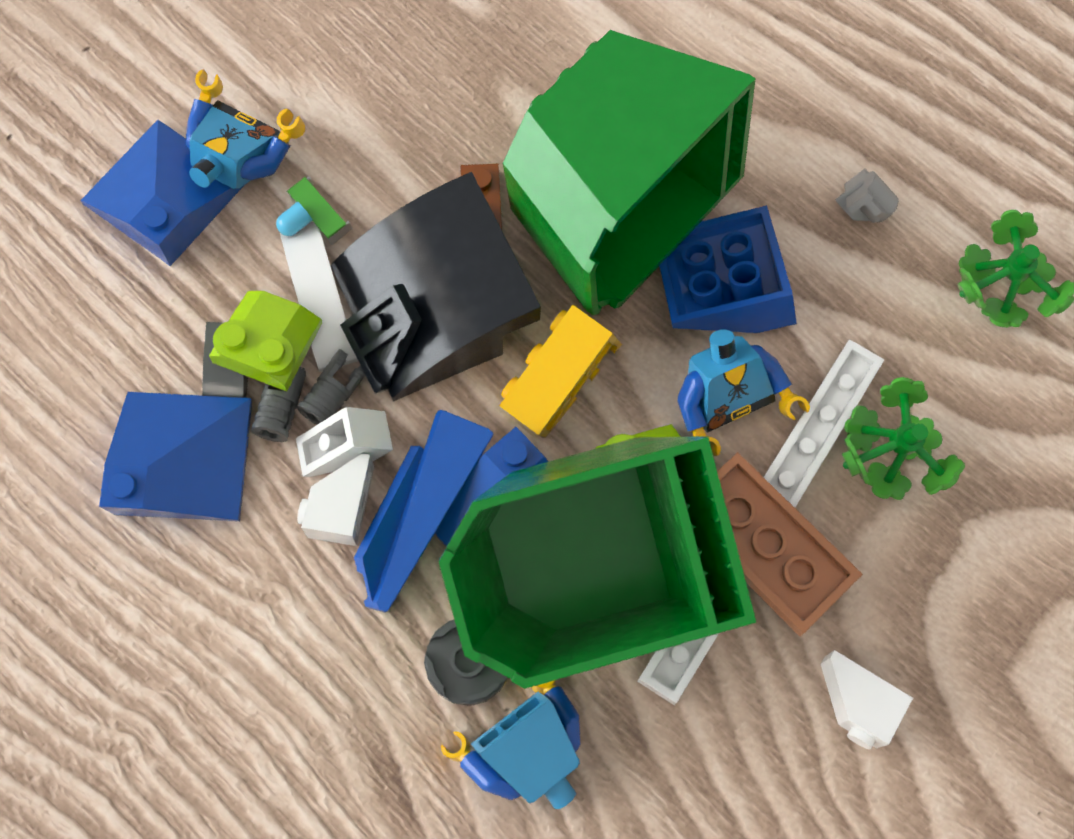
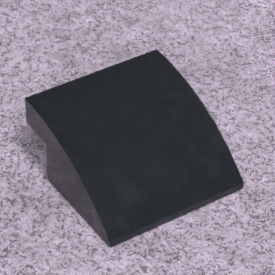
[331,172,541,401]

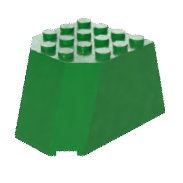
[503,30,756,315]
[438,436,757,689]

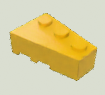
[499,305,622,438]

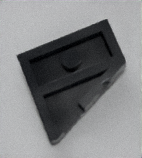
[340,284,422,394]

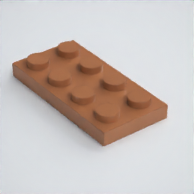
[717,452,863,636]

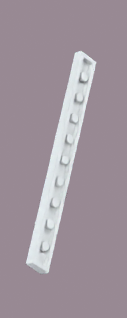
[637,339,884,705]

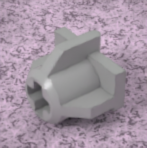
[835,169,899,223]

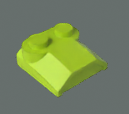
[209,291,322,392]

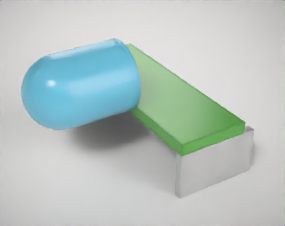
[276,176,353,245]

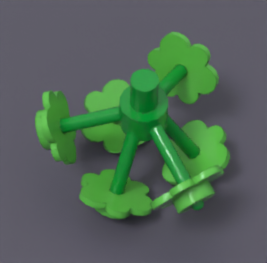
[957,210,1074,328]
[842,377,965,500]

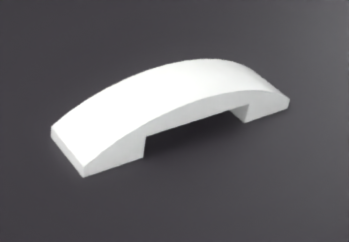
[280,222,358,372]

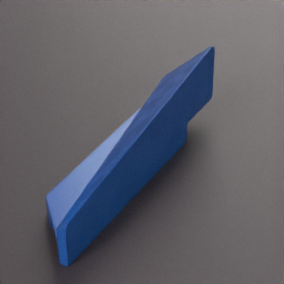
[354,410,494,612]

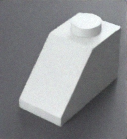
[296,407,393,477]
[297,454,374,546]
[821,650,913,750]

